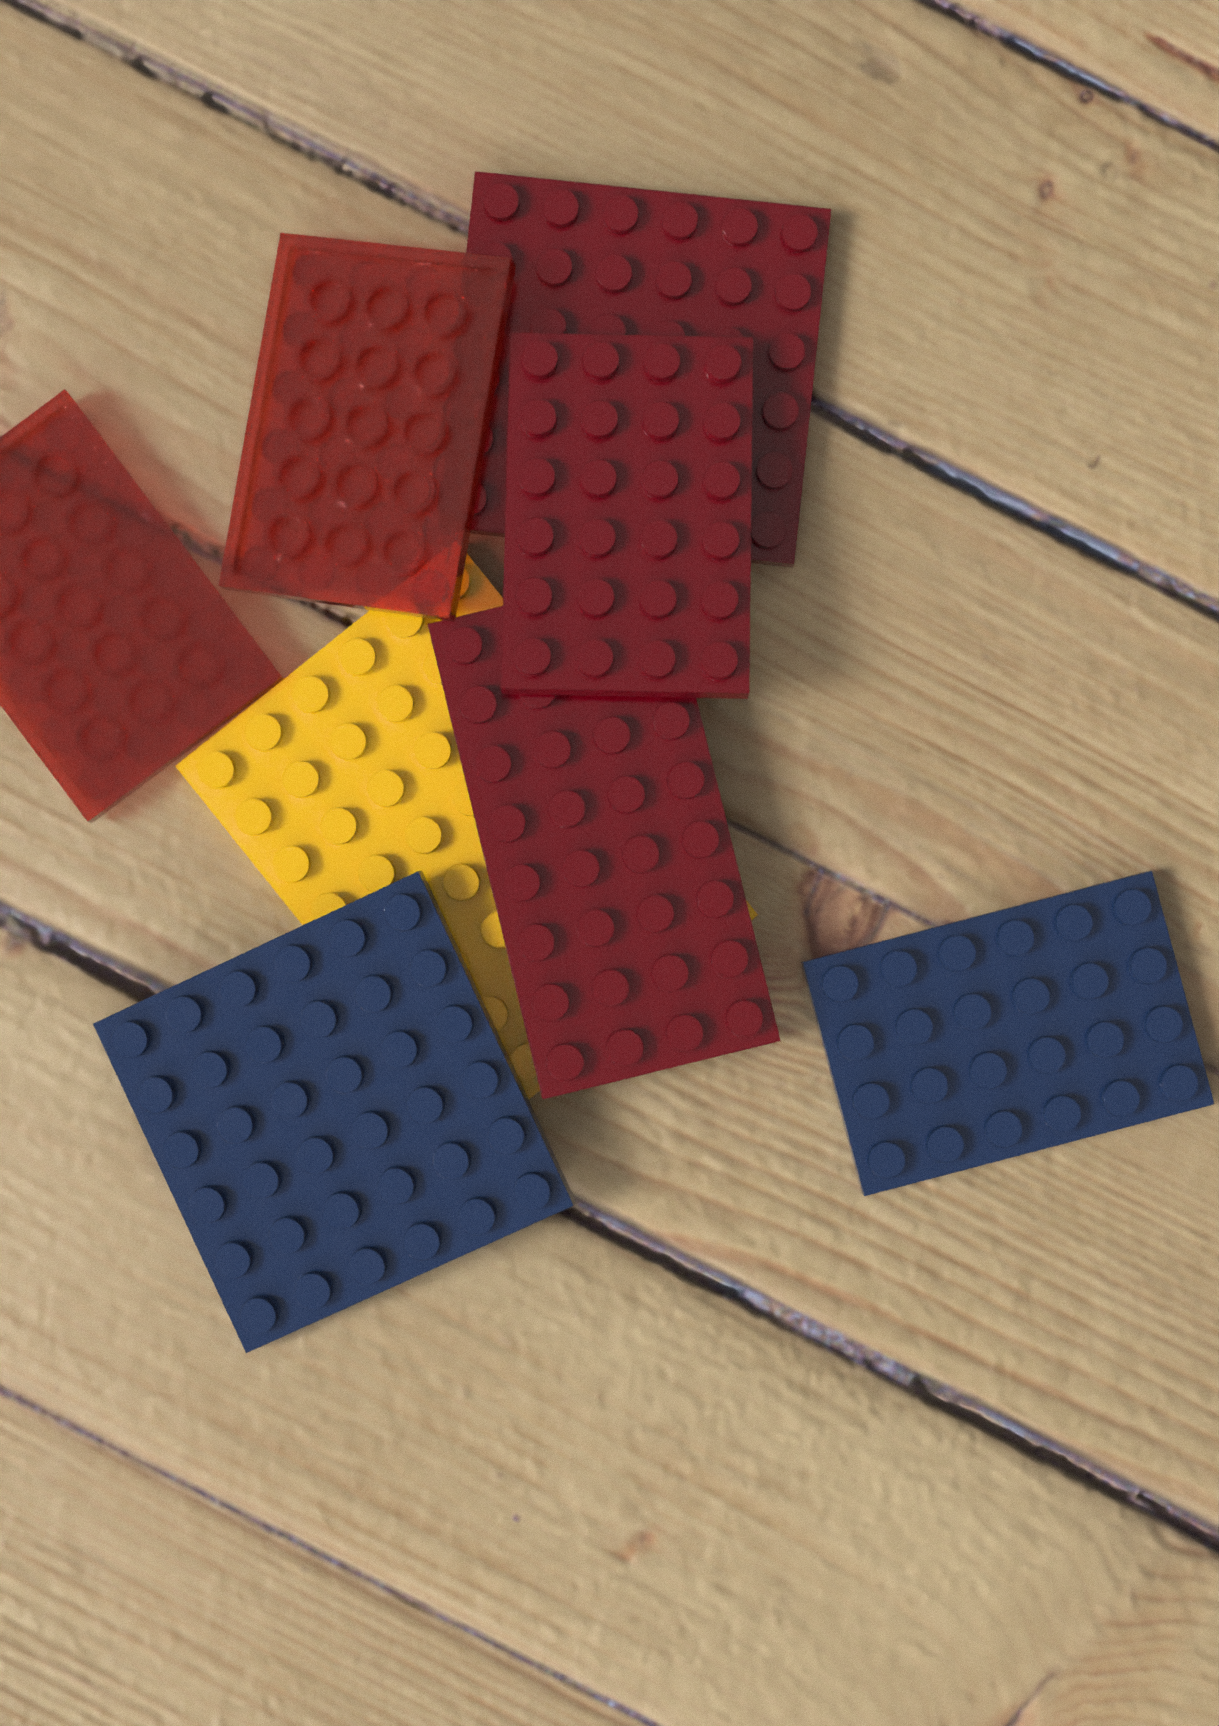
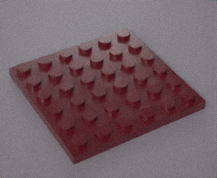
[436,171,831,568]

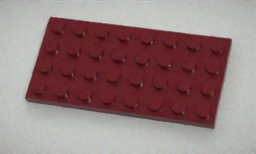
[427,606,781,1100]

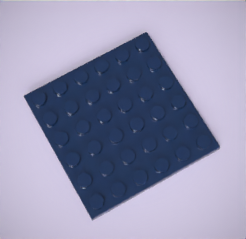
[93,870,576,1353]

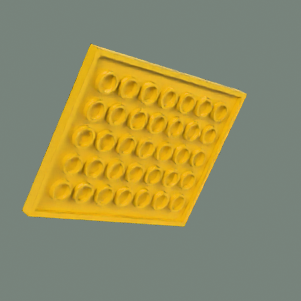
[175,541,758,1099]

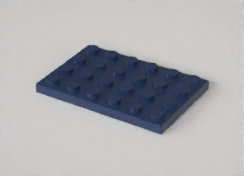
[801,871,1214,1196]

